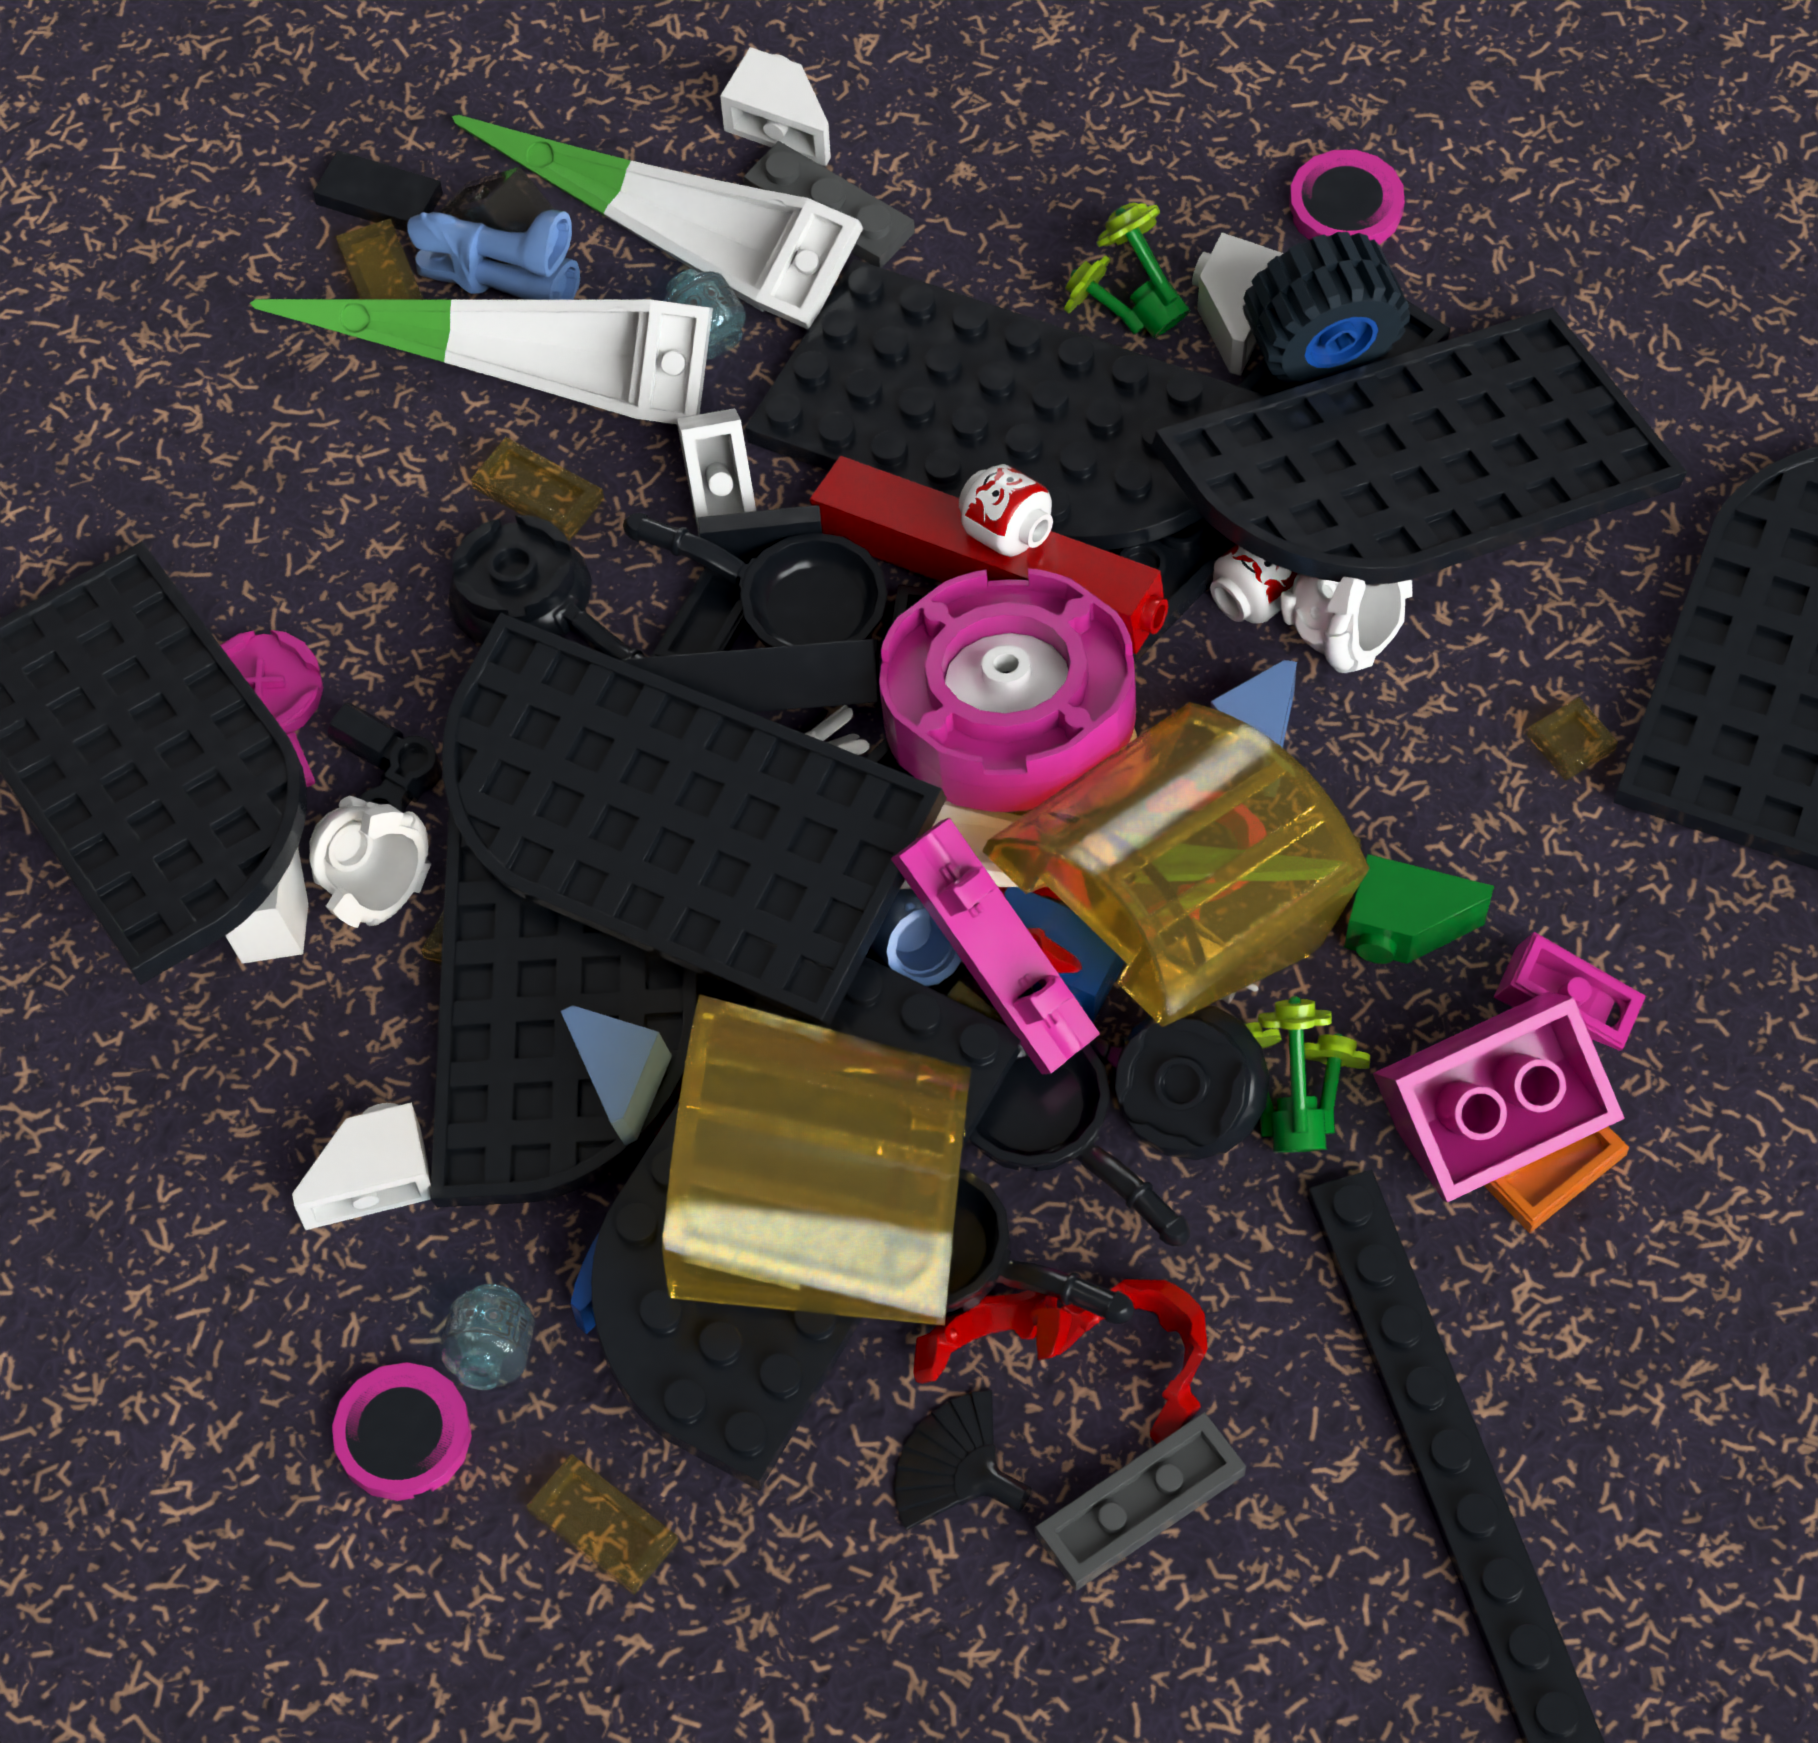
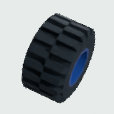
[1242,232,1410,386]

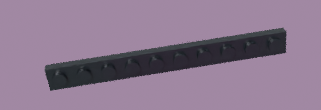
[1308,1169,1605,1743]

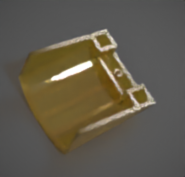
[982,702,1370,1027]
[662,995,971,1325]

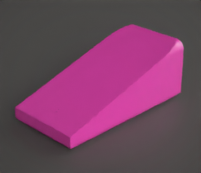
[1494,932,1646,1051]

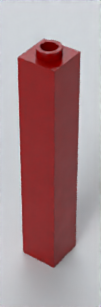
[810,456,1168,654]

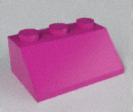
[1373,992,1625,1203]

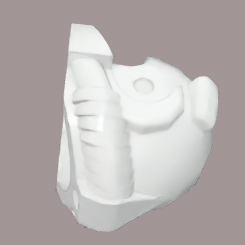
[1281,573,1412,673]
[309,796,431,928]

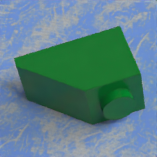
[1344,854,1494,964]

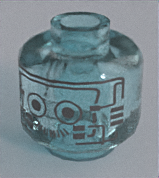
[663,269,747,360]
[440,1284,535,1390]

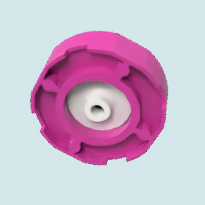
[879,568,1136,812]

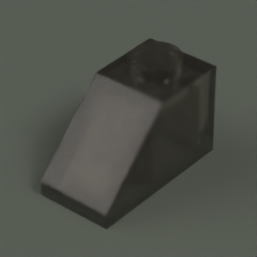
[438,167,555,264]

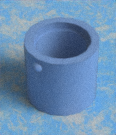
[869,889,962,986]

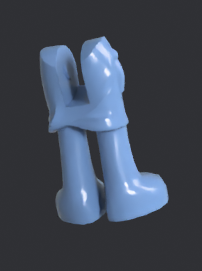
[407,209,580,300]

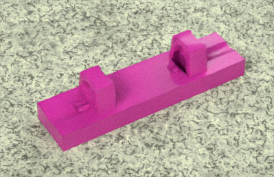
[891,818,1100,1074]

